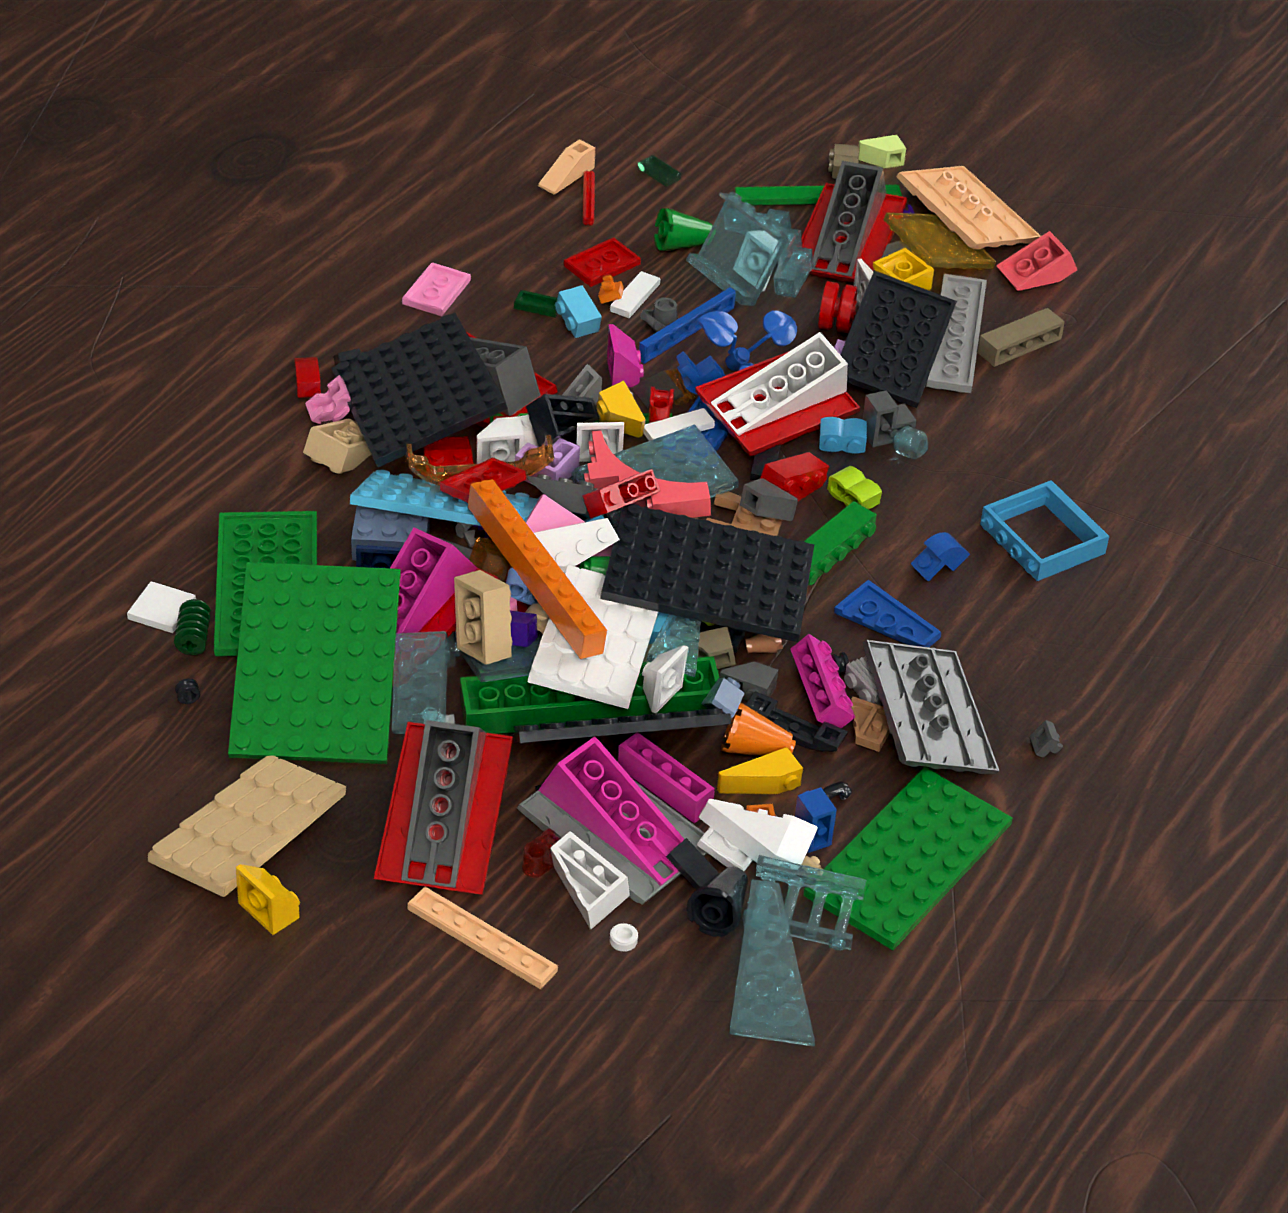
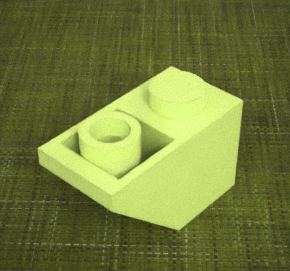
[859,135,906,168]

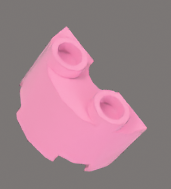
[305,375,351,424]

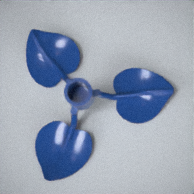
[697,310,797,371]

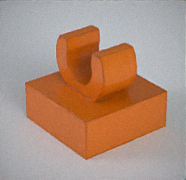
[598,275,624,304]

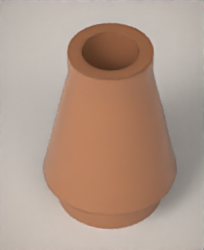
[745,634,783,654]

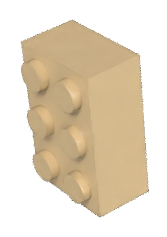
[454,570,513,665]

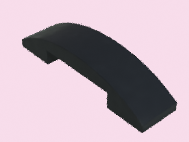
[746,691,848,751]

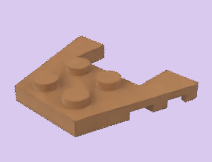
[706,488,783,536]

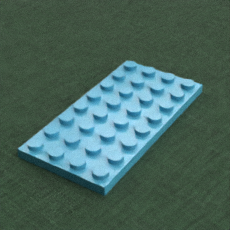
[350,470,540,526]

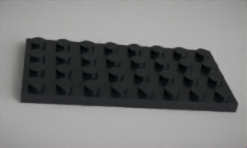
[508,709,731,743]

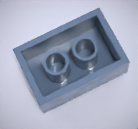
[351,506,429,561]

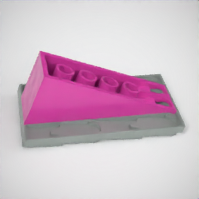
[517,736,707,905]

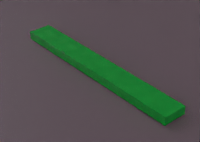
[735,185,902,205]

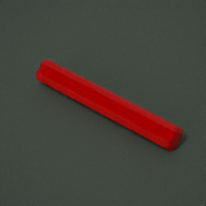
[583,170,595,226]

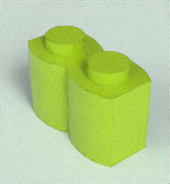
[827,466,882,509]

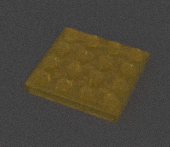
[883,212,996,270]

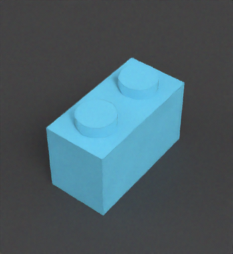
[555,285,602,338]

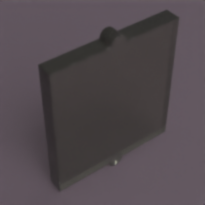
[632,370,683,410]

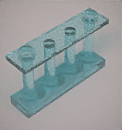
[743,855,866,950]

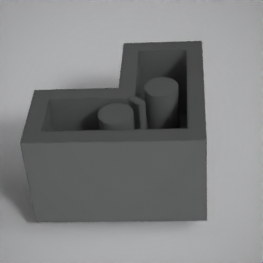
[862,390,917,447]

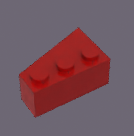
[760,452,829,501]

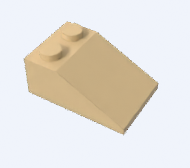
[303,419,371,474]

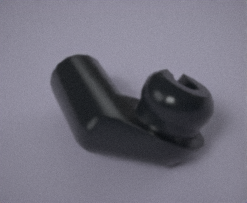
[823,781,852,801]

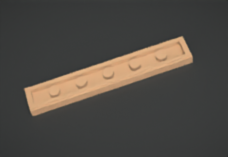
[408,887,558,989]

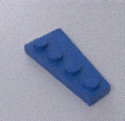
[834,580,941,648]

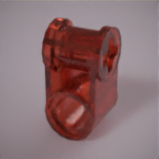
[522,829,560,878]

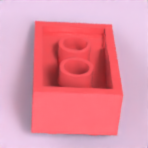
[996,231,1077,291]

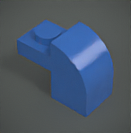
[676,351,725,394]
[911,532,970,582]

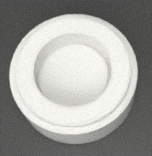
[610,924,638,951]

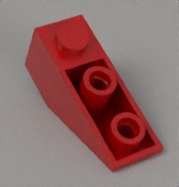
[582,469,660,518]

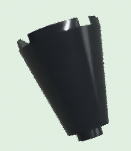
[686,866,748,937]

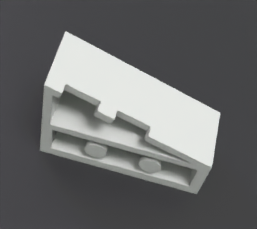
[551,831,630,929]

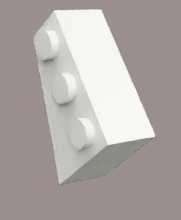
[534,518,620,572]

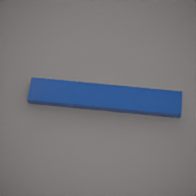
[639,288,736,364]

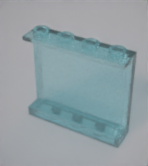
[686,192,789,306]

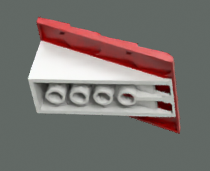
[695,332,860,456]

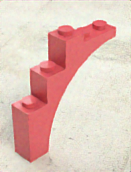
[584,430,711,518]

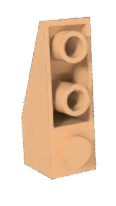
[538,139,595,194]

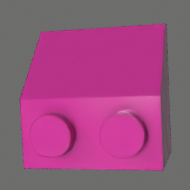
[607,324,644,387]

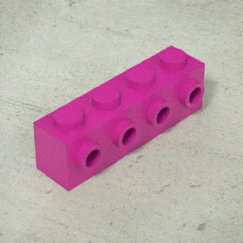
[791,634,855,728]
[618,732,715,823]

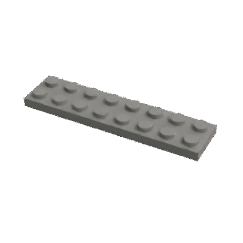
[926,274,987,393]

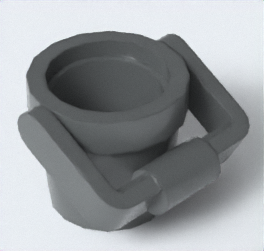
[640,298,679,332]

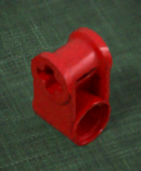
[649,387,674,423]

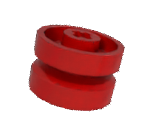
[818,281,858,334]

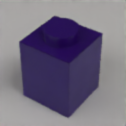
[510,610,538,647]

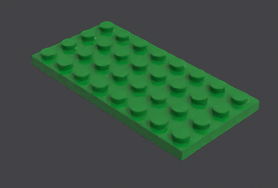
[214,511,317,656]
[803,767,1013,951]

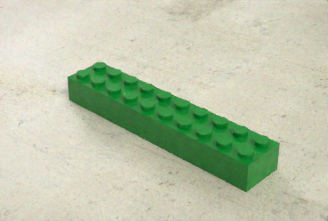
[460,656,719,734]

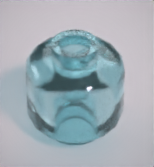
[894,426,929,459]

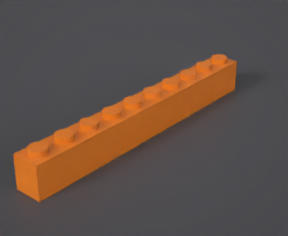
[468,479,607,659]

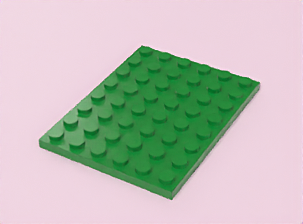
[228,562,401,764]

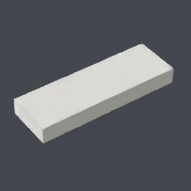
[610,271,660,318]
[643,408,715,445]

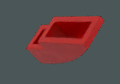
[294,357,321,398]

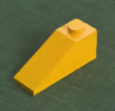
[717,747,803,794]

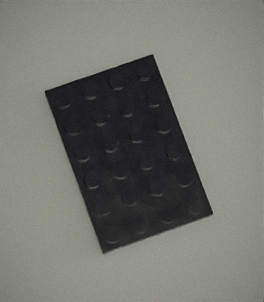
[840,271,957,408]

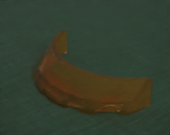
[405,435,554,486]

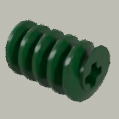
[174,599,211,656]

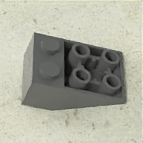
[527,474,607,520]

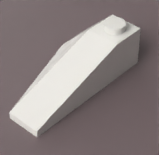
[699,799,817,881]

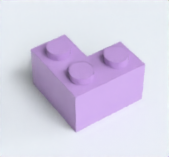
[515,438,580,484]

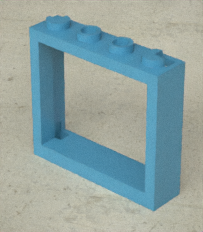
[980,480,1109,581]

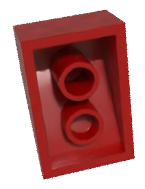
[422,436,474,483]

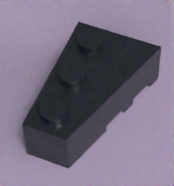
[526,394,600,448]

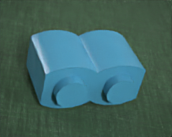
[819,417,867,454]

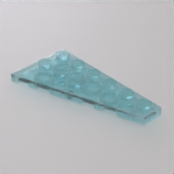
[729,879,815,1046]

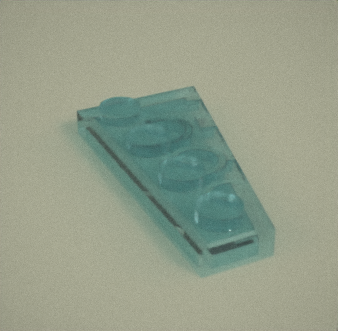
[646,614,701,677]

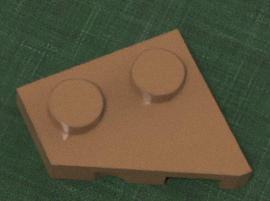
[851,697,890,752]

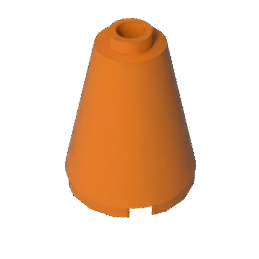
[721,703,796,756]

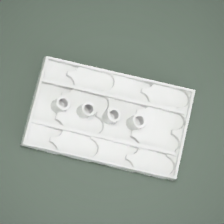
[527,565,659,709]

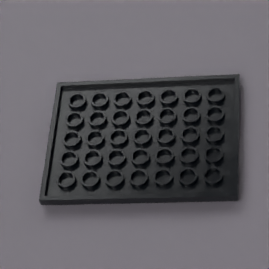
[331,313,508,467]
[600,504,814,642]

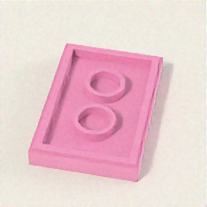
[402,263,471,316]

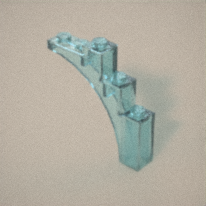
[724,208,814,298]

